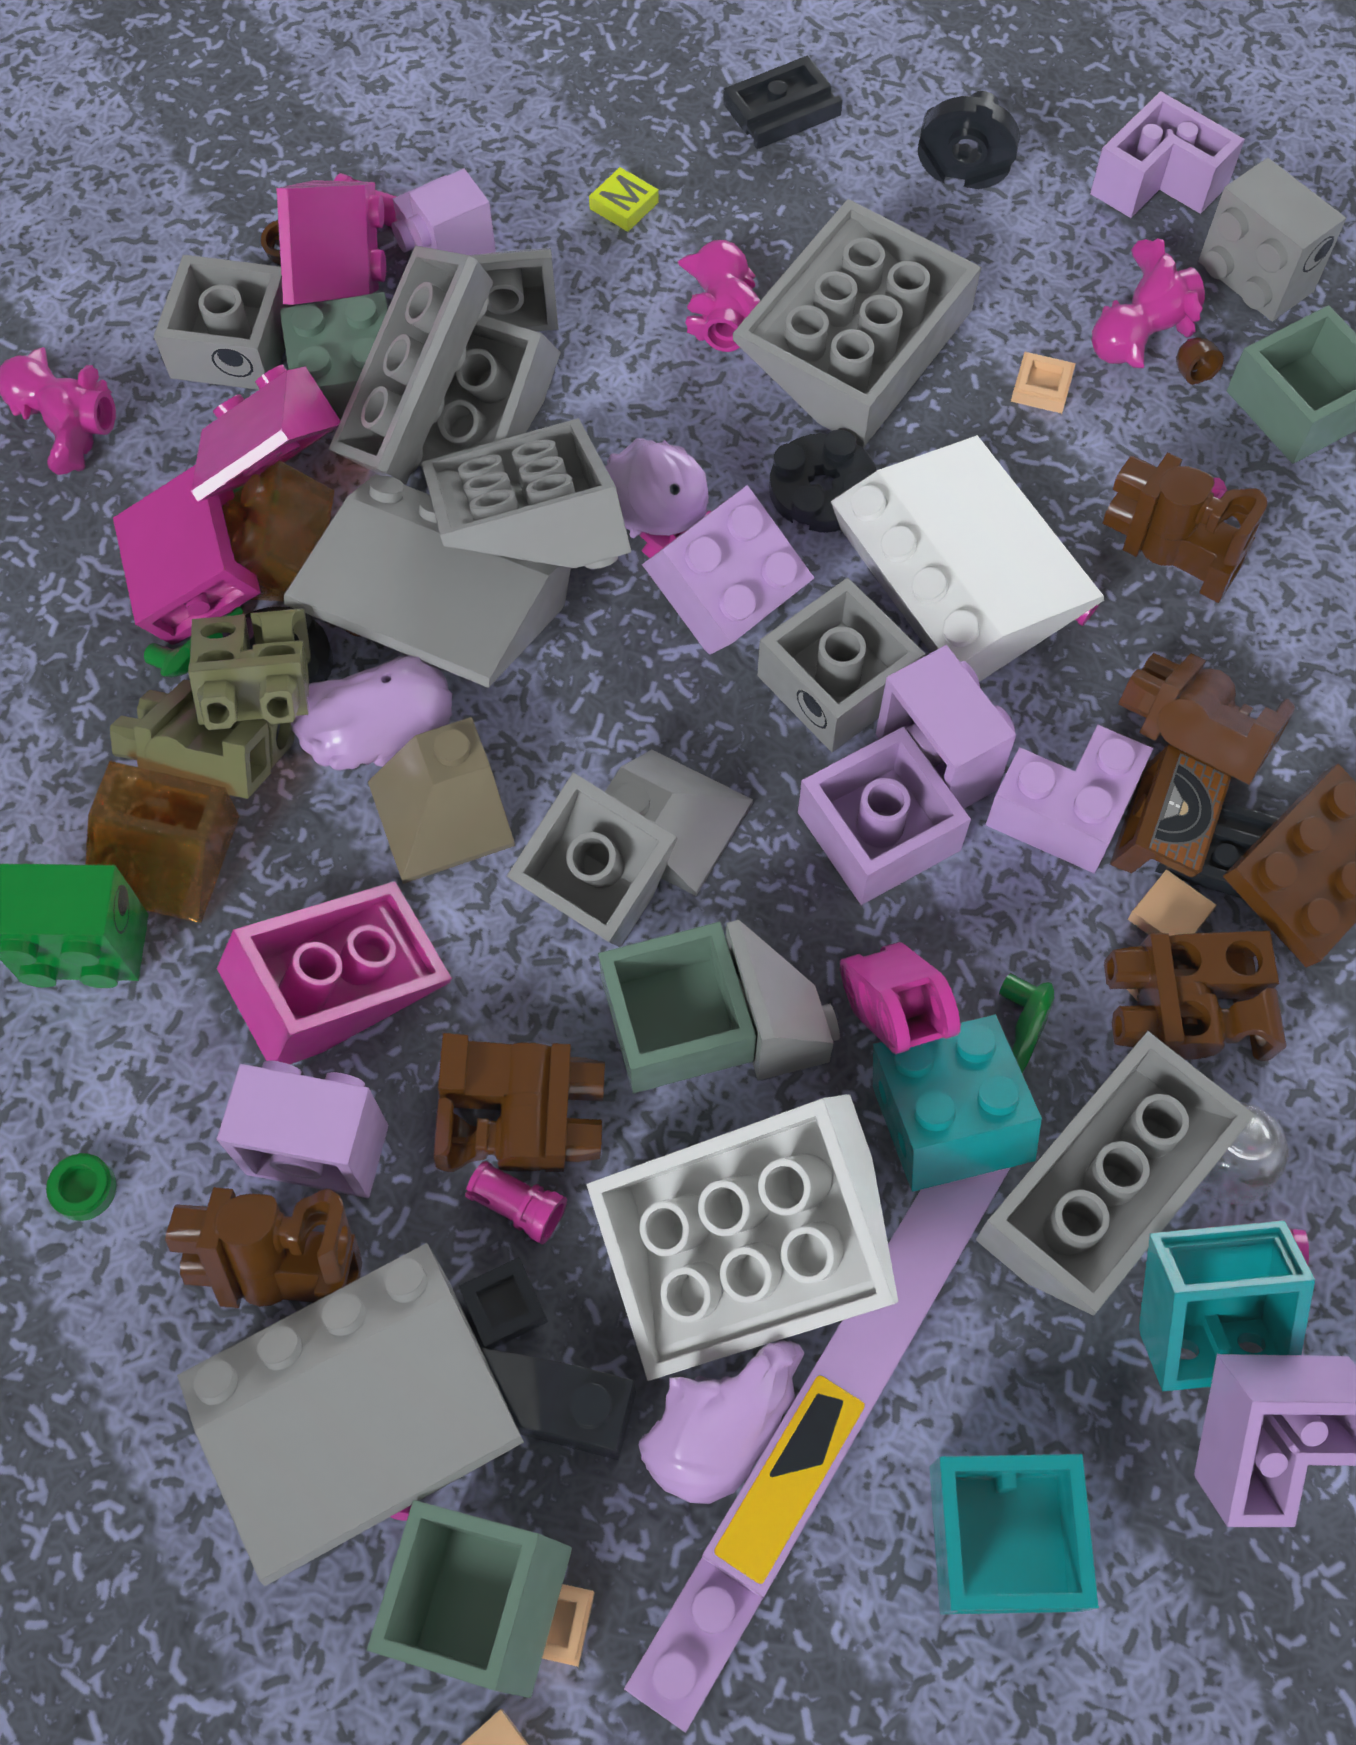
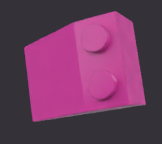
[276,180,386,305]
[191,364,341,501]
[217,881,452,1064]

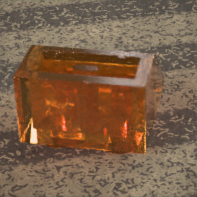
[221,460,335,601]
[85,761,240,923]

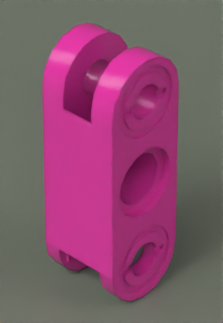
[840,942,961,1054]

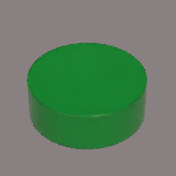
[46,1153,117,1221]

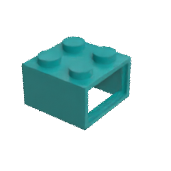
[873,1014,1042,1192]
[1139,1221,1315,1392]
[929,1454,1099,1615]

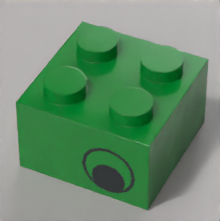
[0,864,149,988]

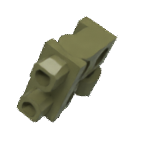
[188,609,311,730]
[110,679,295,799]

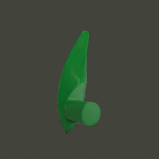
[144,606,244,677]
[999,973,1055,1073]

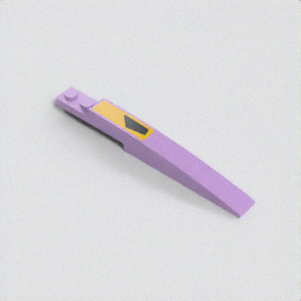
[624,1167,1011,1733]

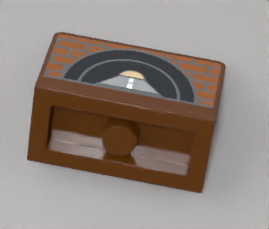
[1110,744,1231,877]

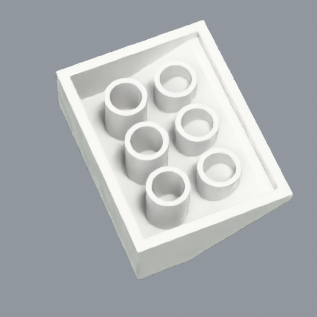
[831,435,1104,682]
[586,1094,898,1381]

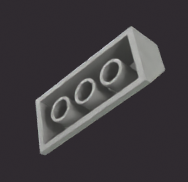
[329,245,493,485]
[975,1031,1255,1315]

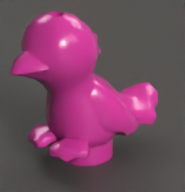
[1091,238,1205,368]
[678,240,760,352]
[0,347,116,475]

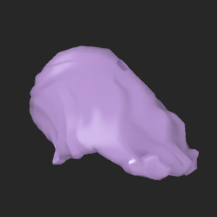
[605,438,709,538]
[291,654,453,771]
[639,1340,804,1504]

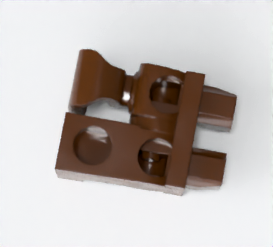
[1102,452,1267,603]
[1118,653,1295,785]
[1104,931,1287,1061]
[434,1033,605,1172]
[165,1187,362,1308]

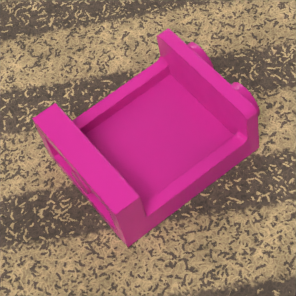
[113,464,261,645]

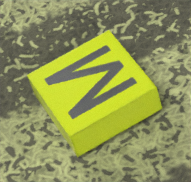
[589,167,659,232]

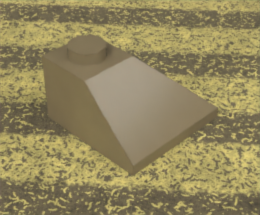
[368,717,515,884]

